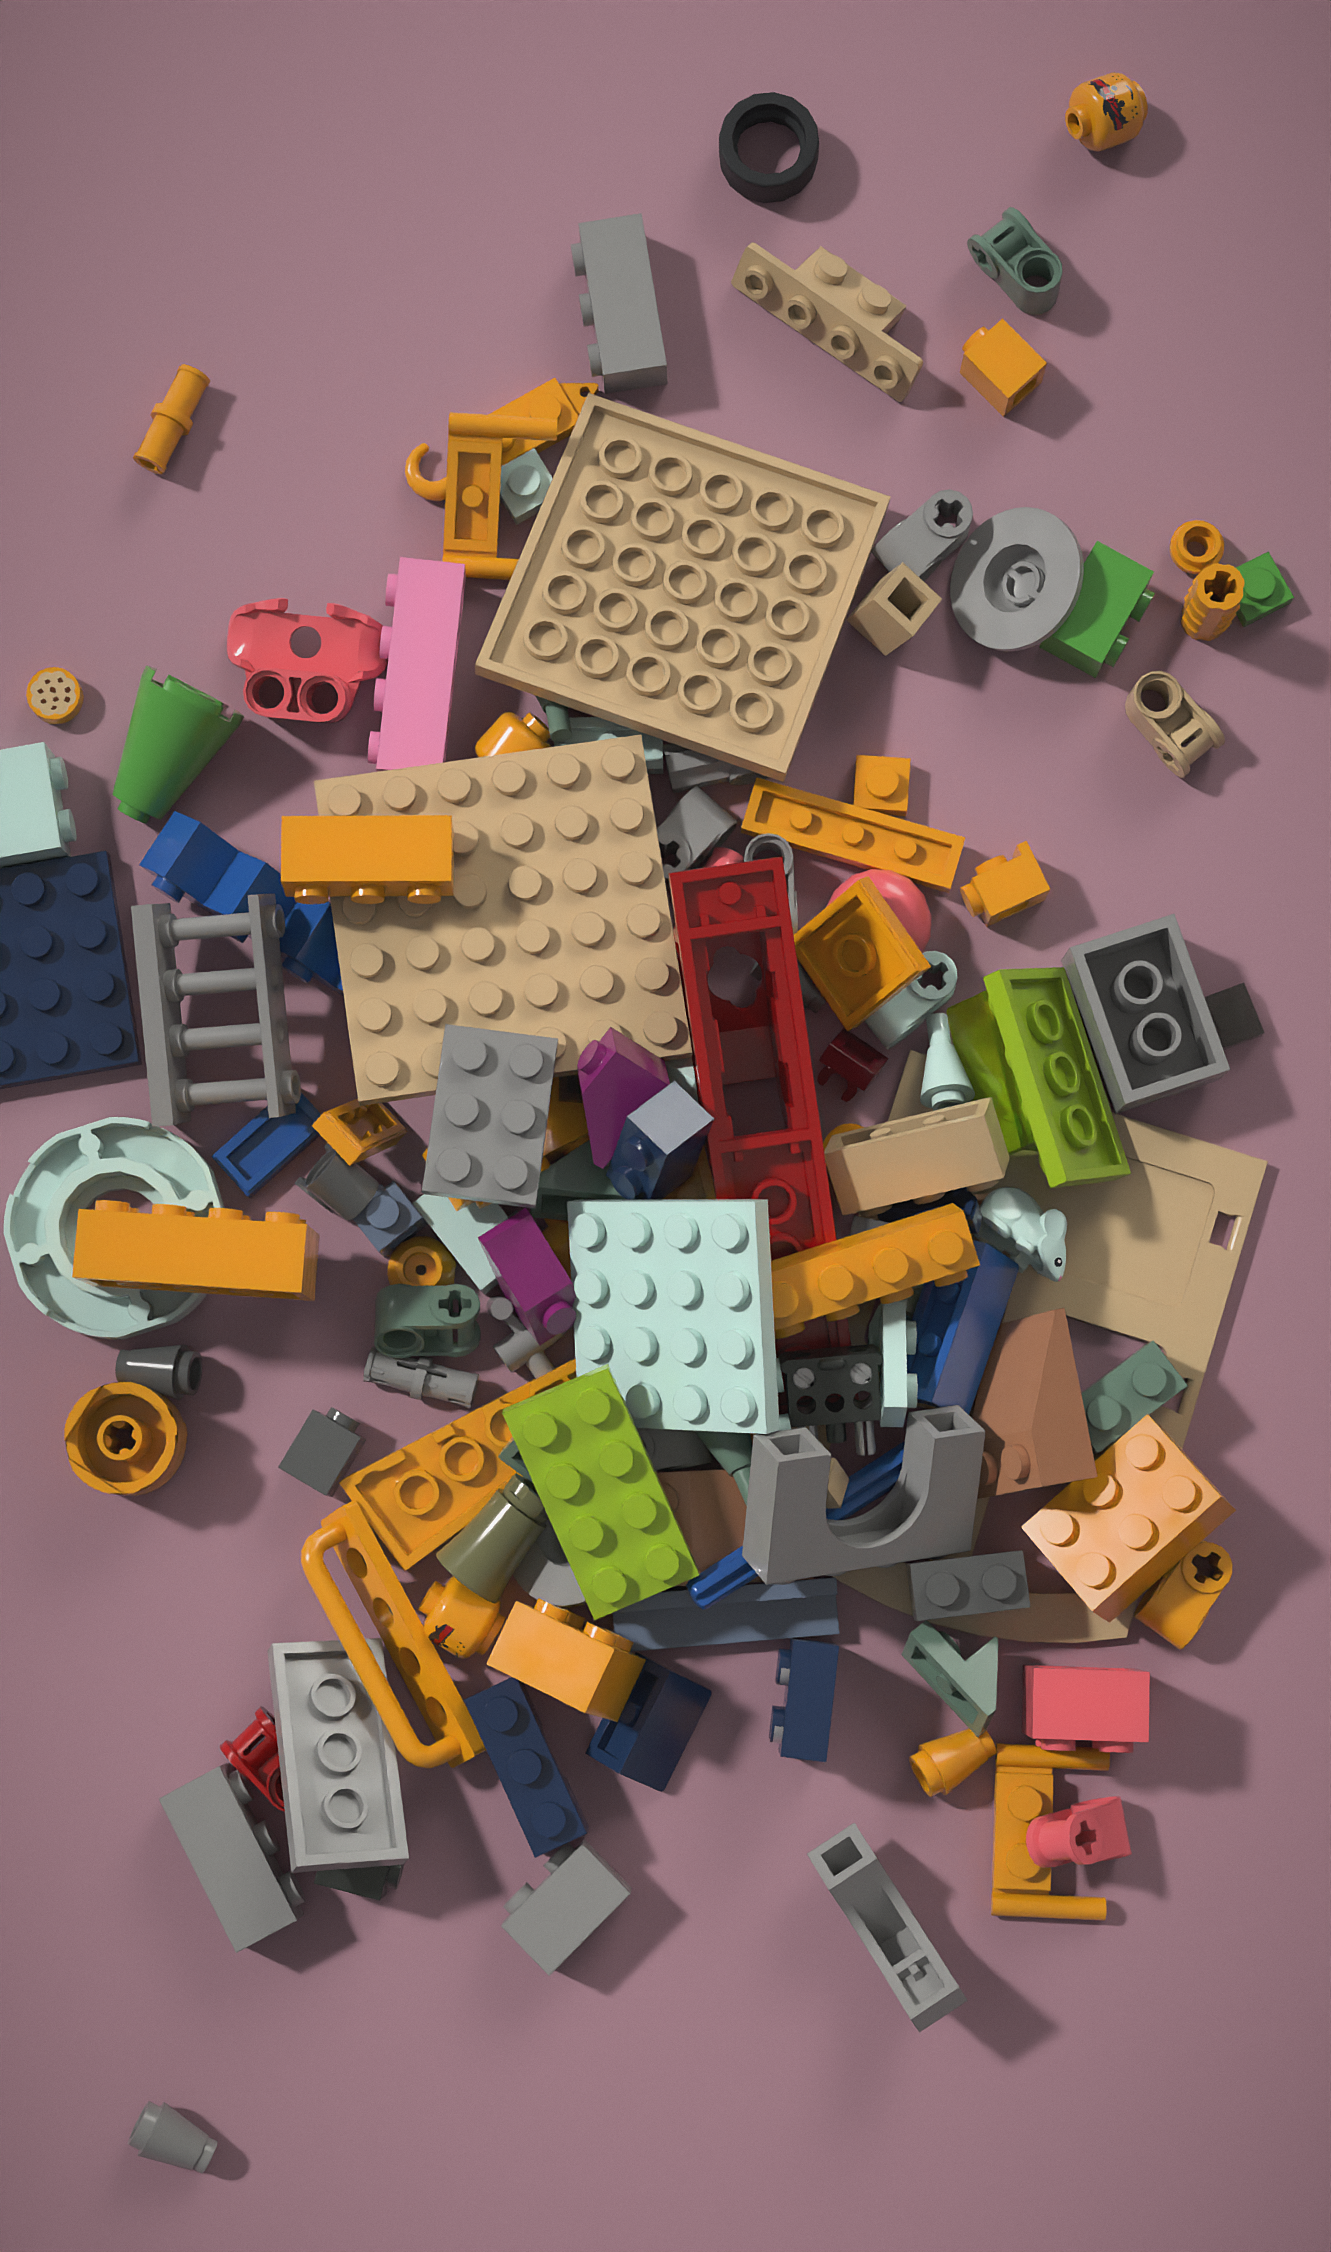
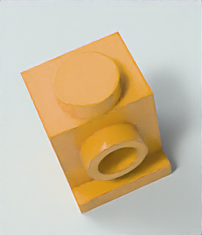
[960,841,1050,927]

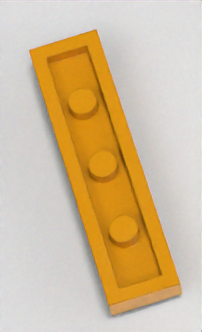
[741,777,965,893]

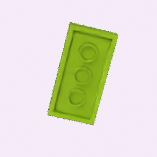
[983,967,1131,1188]
[502,1364,700,1620]

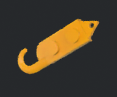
[405,377,599,501]

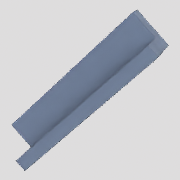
[611,1577,839,1651]

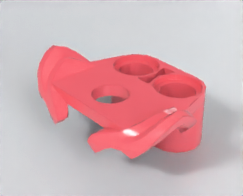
[227,598,388,723]

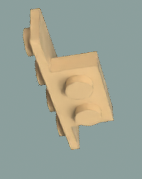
[731,242,923,402]

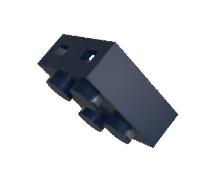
[769,1638,839,1762]

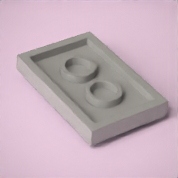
[422,1024,558,1209]

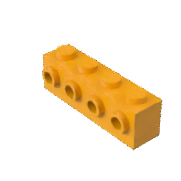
[771,1203,980,1339]

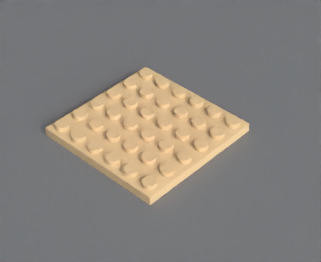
[475,393,891,782]
[314,735,692,1106]

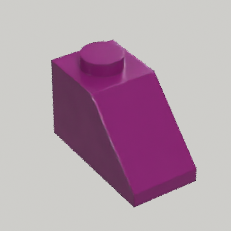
[577,1027,670,1169]
[478,1208,577,1346]

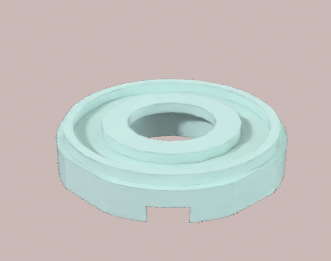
[3,1117,225,1340]

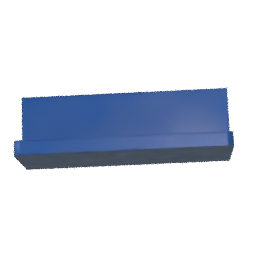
[907,1240,1019,1415]

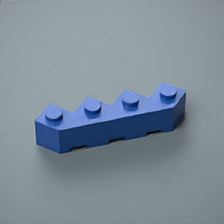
[139,811,344,997]

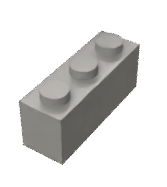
[570,213,668,394]
[159,1763,306,1953]

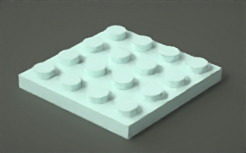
[567,1199,780,1434]

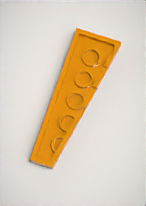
[339,1358,577,1571]

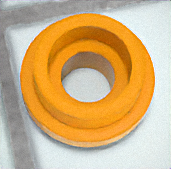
[1169,520,1224,574]

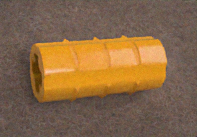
[1180,563,1245,641]

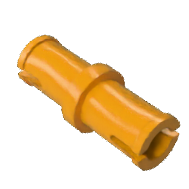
[133,364,210,474]

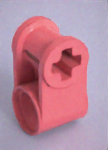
[1026,1796,1132,1868]

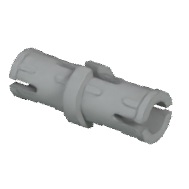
[363,1347,480,1409]

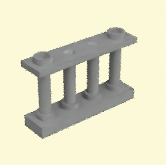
[131,894,301,1127]

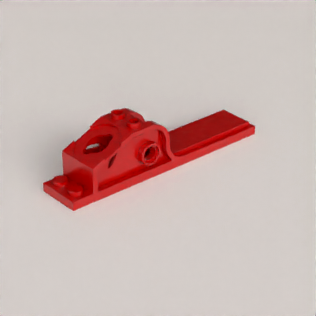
[668,857,859,1415]

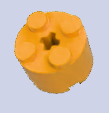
[64,1382,187,1496]

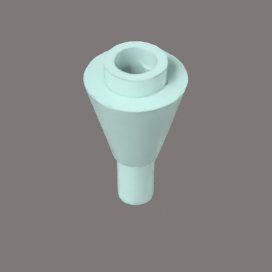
[920,1013,975,1111]

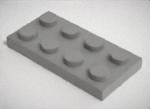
[267,1638,409,1873]

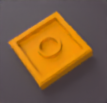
[794,876,931,1031]

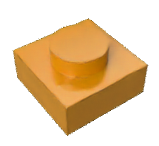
[853,755,911,816]

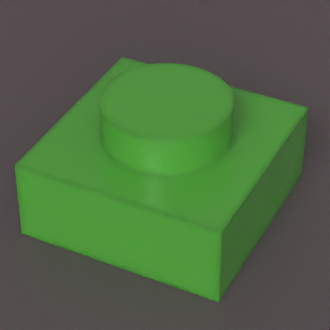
[1236,551,1294,628]

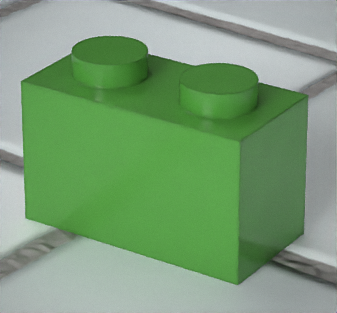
[1039,541,1155,678]

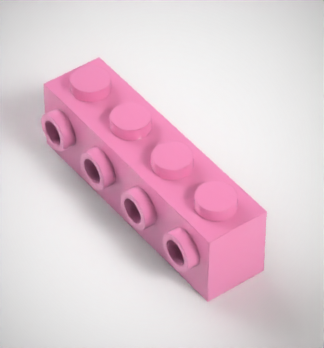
[368,557,466,772]

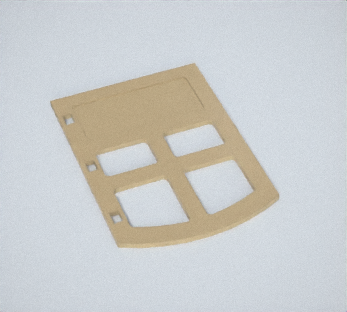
[792,1050,1268,1643]

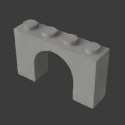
[742,1405,986,1585]

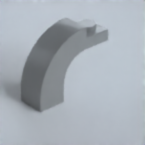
[807,1823,968,2033]

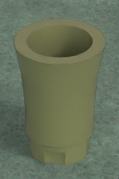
[436,1473,549,1603]

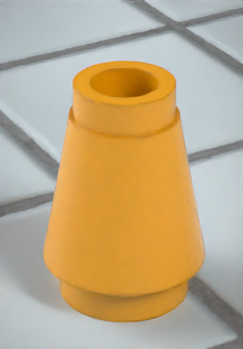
[909,1728,997,1797]

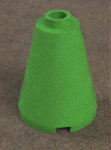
[112,665,244,824]

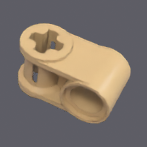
[1125,671,1225,778]

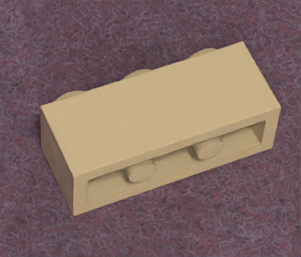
[824,1097,1010,1217]

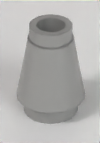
[127,2101,218,2174]

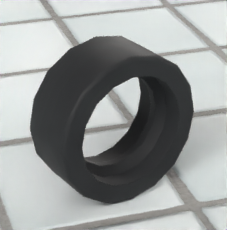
[719,92,819,203]

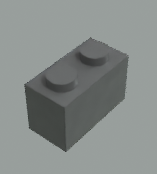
[906,1550,1031,1621]

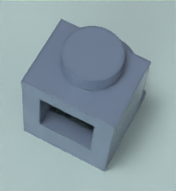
[353,1180,428,1258]

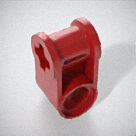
[220,1706,285,1812]

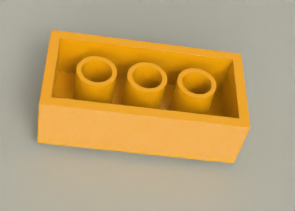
[72,1200,320,1301]

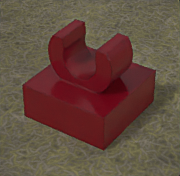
[817,1028,889,1102]

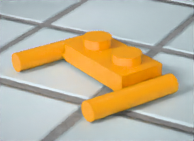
[443,412,558,580]
[991,1743,1110,1921]

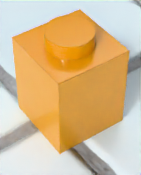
[960,318,1047,417]

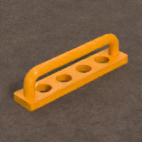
[301,1501,486,1769]

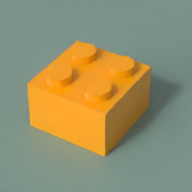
[486,1598,646,1722]

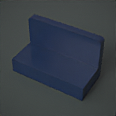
[585,1652,712,1792]

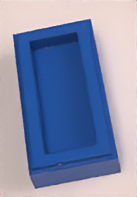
[211,1092,322,1198]

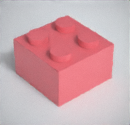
[1022,1665,1150,1753]

